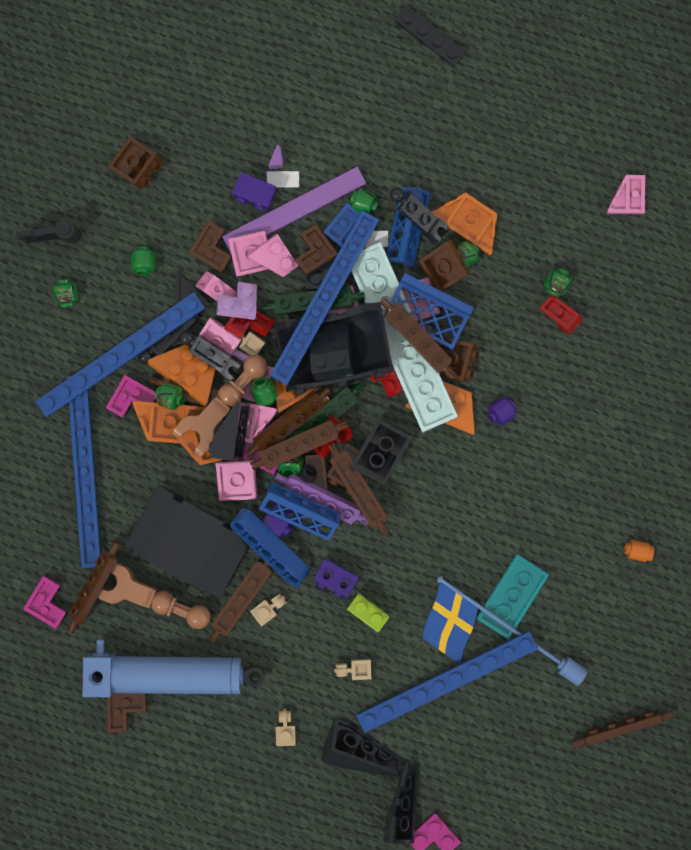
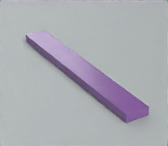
[222,167,366,250]

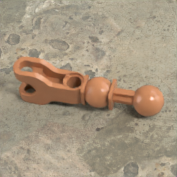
[172,355,268,457]
[97,562,210,630]

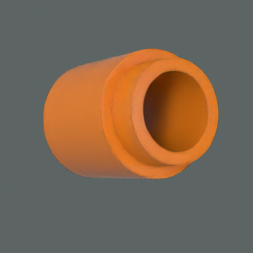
[624,540,654,562]

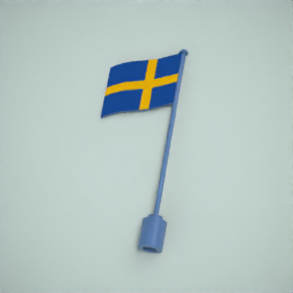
[423,576,588,686]

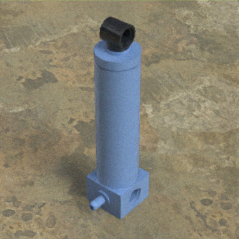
[83,639,265,697]

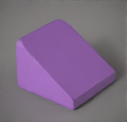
[269,145,284,170]

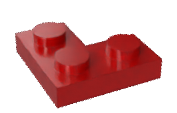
[225,311,275,338]

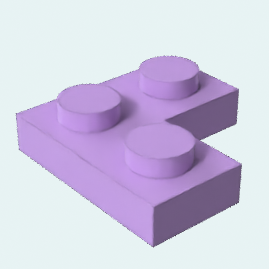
[217,282,257,320]

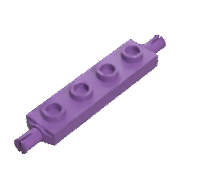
[274,473,368,525]

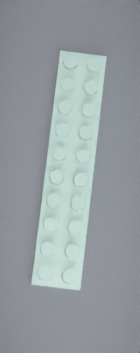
[351,242,458,432]

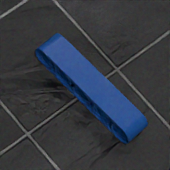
[230,508,309,587]

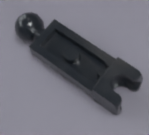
[390,187,449,242]
[138,318,198,364]
[179,331,244,380]

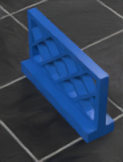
[383,273,474,350]

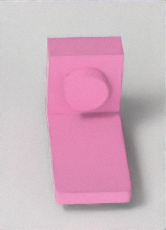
[195,271,236,301]

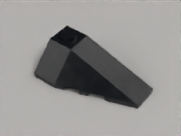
[321,718,403,777]
[383,763,419,844]

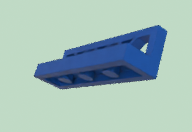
[386,187,431,267]
[259,482,341,541]

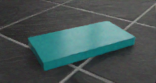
[476,554,550,640]

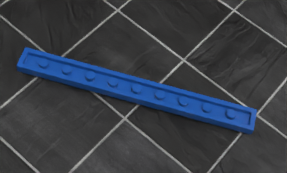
[270,211,379,386]
[35,292,206,417]
[67,376,101,568]
[356,631,538,733]

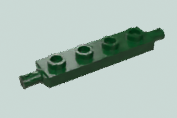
[262,287,365,316]
[287,382,364,439]

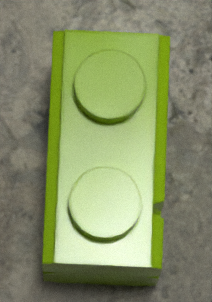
[347,592,390,632]

